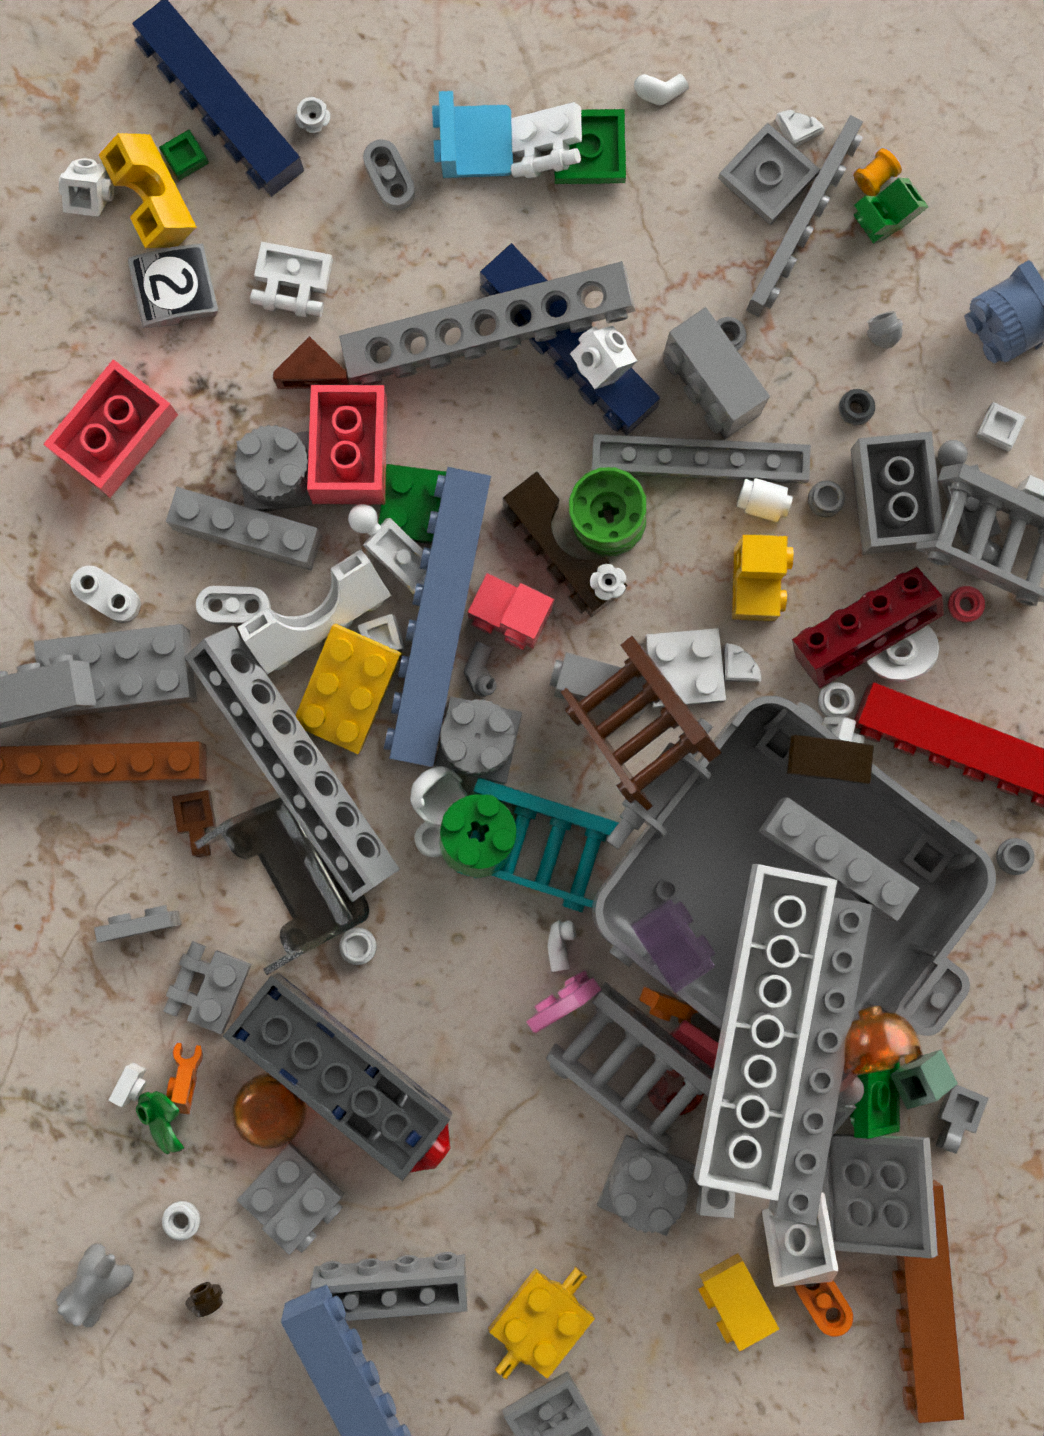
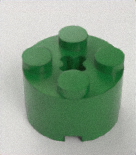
[439,794,516,878]

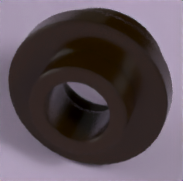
[185,1282,223,1317]

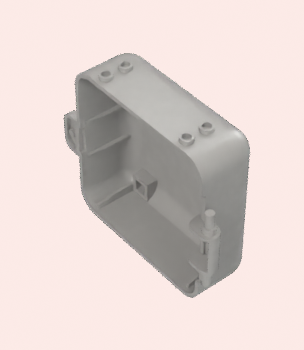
[592,696,996,1093]

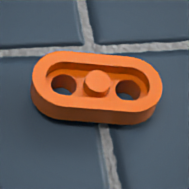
[793,1280,853,1337]

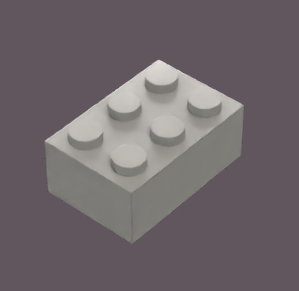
[663,307,770,439]
[851,431,943,555]

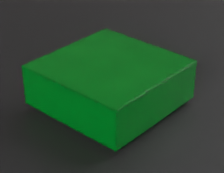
[159,129,209,181]

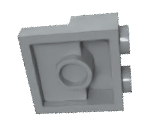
[237,1142,344,1255]

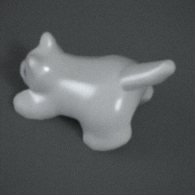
[56,1244,133,1327]

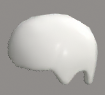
[410,766,467,826]

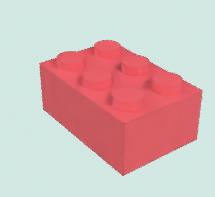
[44,359,178,498]
[307,385,388,505]

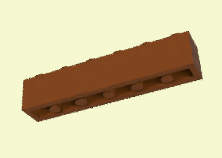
[0,741,207,787]
[892,1180,964,1423]

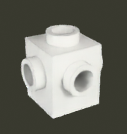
[59,158,114,217]
[570,325,638,389]

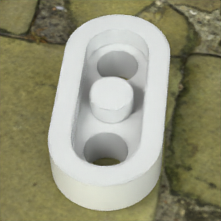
[71,566,141,623]
[196,586,271,625]

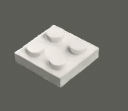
[645,628,726,708]

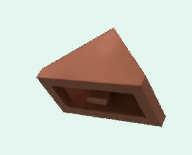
[273,336,349,389]

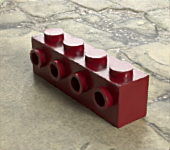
[792,566,944,689]

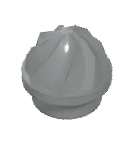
[867,311,903,348]

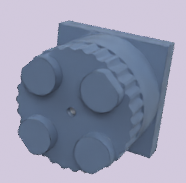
[964,260,1044,364]

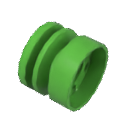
[569,467,646,556]

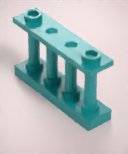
[456,777,619,913]

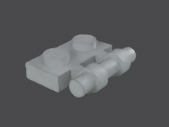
[163,941,252,1034]

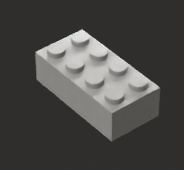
[34,624,197,719]

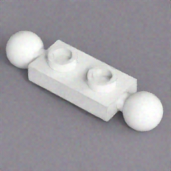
[348,504,427,594]

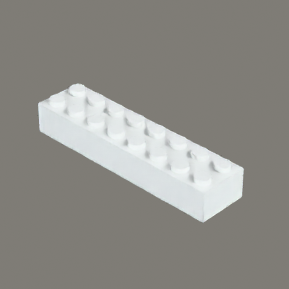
[694,864,837,1201]

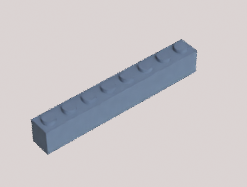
[384,467,491,767]

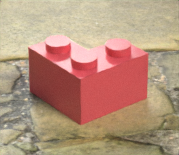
[468,573,554,650]

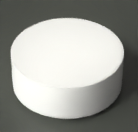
[415,822,442,857]

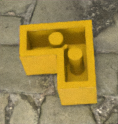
[732,534,794,621]

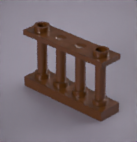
[561,636,722,811]

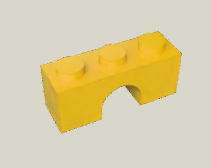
[99,133,197,248]

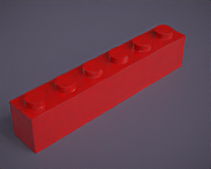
[854,682,1044,808]

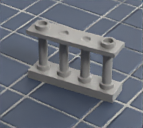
[915,463,1044,606]
[546,982,714,1155]

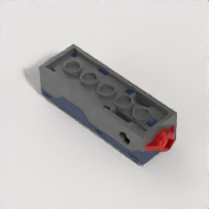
[223,973,452,1181]

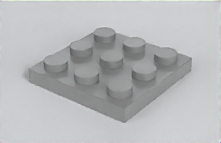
[822,1134,938,1258]

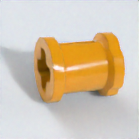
[853,148,902,196]

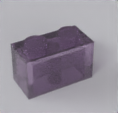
[629,899,716,993]

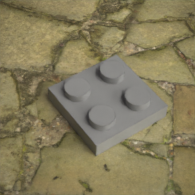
[718,123,820,225]

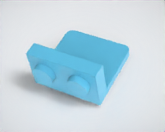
[432,91,513,178]

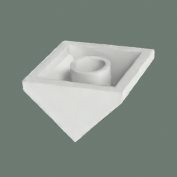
[762,1193,838,1287]

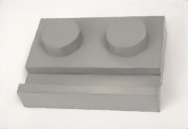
[94,905,181,942]

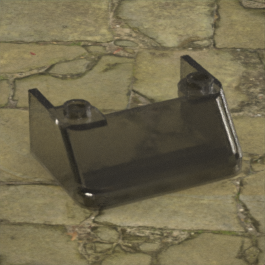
[195,798,369,975]

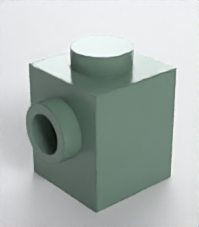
[890,1050,958,1110]

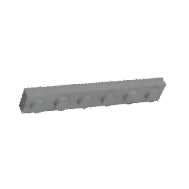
[746,115,863,317]
[592,434,811,484]

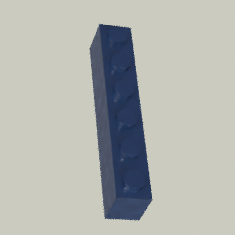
[132,0,304,197]
[480,243,661,436]

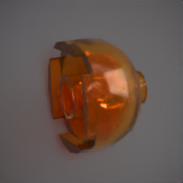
[843,1006,923,1075]
[231,1073,307,1149]

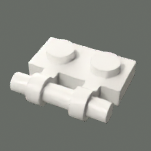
[511,102,582,179]
[250,241,333,318]

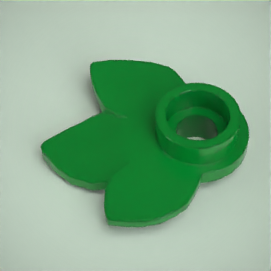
[136,1091,184,1155]

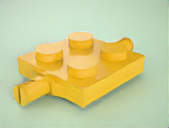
[488,1266,595,1379]

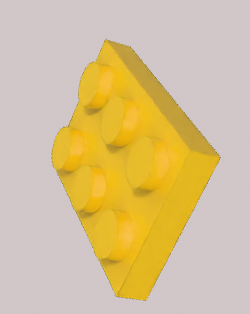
[295,623,402,754]

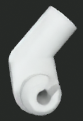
[634,74,689,105]
[547,920,576,972]

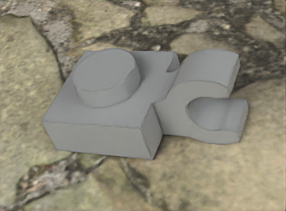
[936,1085,989,1154]

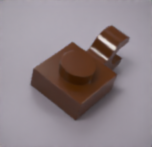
[172,790,216,858]

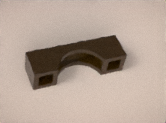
[501,472,627,617]

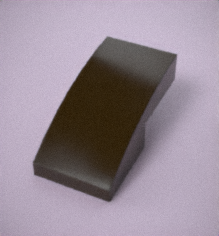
[787,735,874,784]

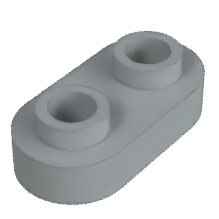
[363,140,415,210]

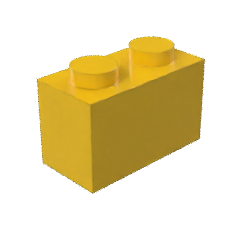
[698,1253,780,1352]

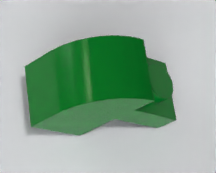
[853,177,928,244]

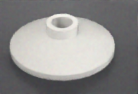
[866,625,939,682]

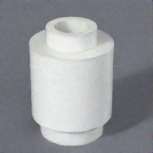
[736,478,793,522]

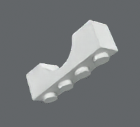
[237,549,391,674]

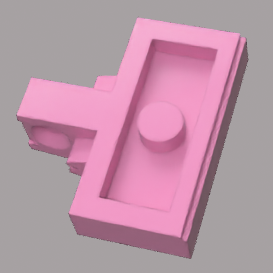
[526,971,601,1033]

